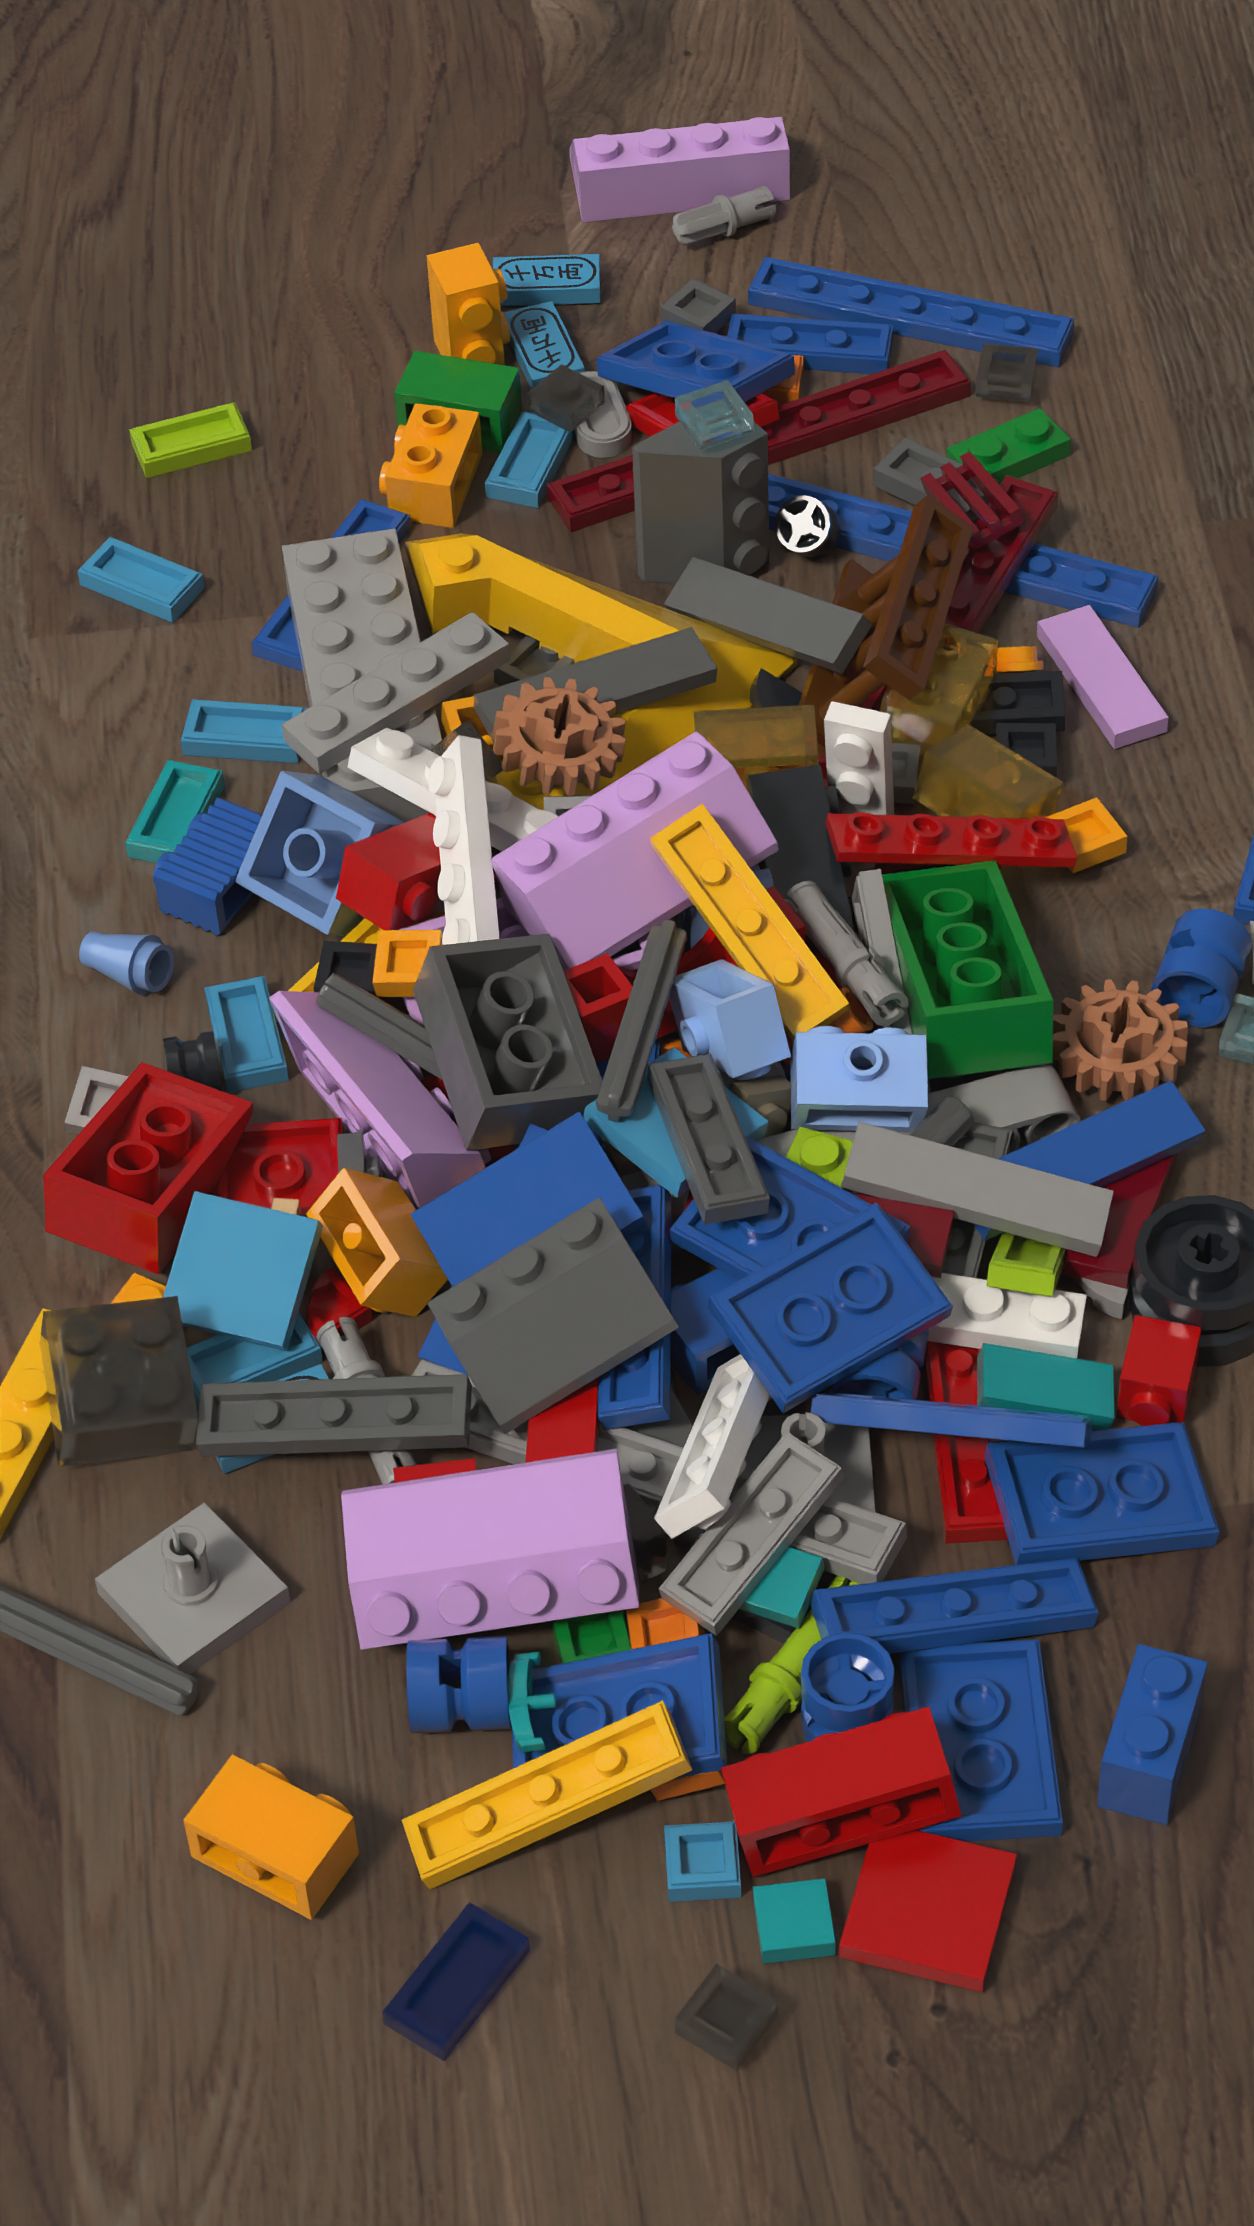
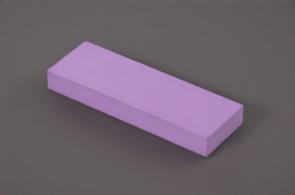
[1037,605,1168,749]

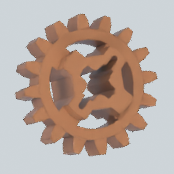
[493,677,626,796]
[1053,979,1188,1101]

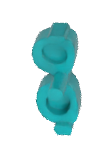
[507,1652,556,1752]

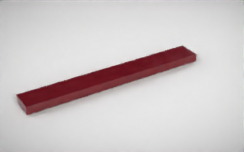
[547,350,971,532]

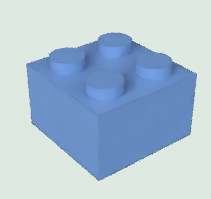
[234,771,405,936]

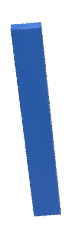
[768,474,1158,628]

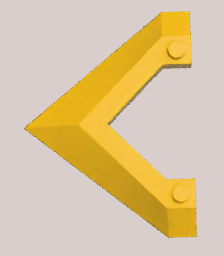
[405,533,799,810]

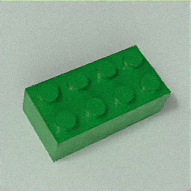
[882,860,1053,1079]

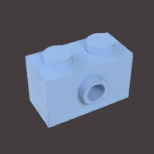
[669,959,791,1080]
[790,1026,928,1132]

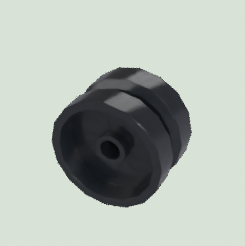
[1130,1195,1254,1367]

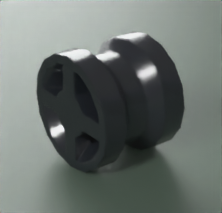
[775,495,841,558]
[163,1031,222,1091]

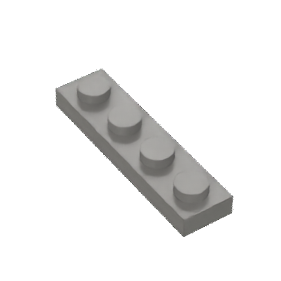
[282,612,510,774]

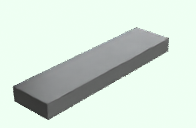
[841,1121,1113,1257]

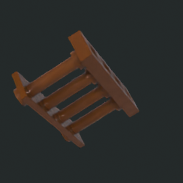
[792,494,973,747]

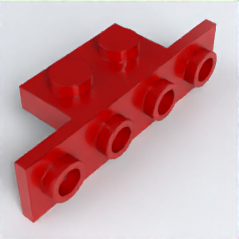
[825,812,1077,875]

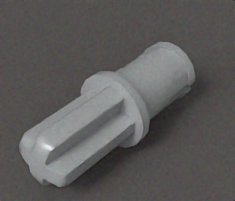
[672,185,776,245]

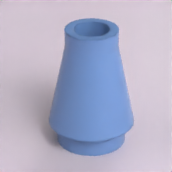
[79,931,174,995]

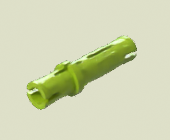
[724,1576,860,1754]

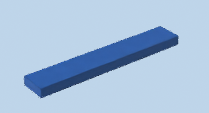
[748,257,1074,368]

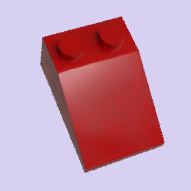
[43,1062,253,1275]

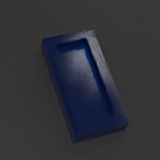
[382,1902,530,2061]

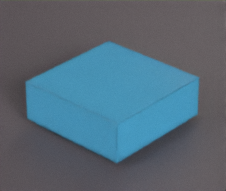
[664,1821,741,1902]

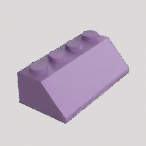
[569,117,790,223]
[491,731,779,971]
[269,991,491,1210]
[341,1449,639,1650]

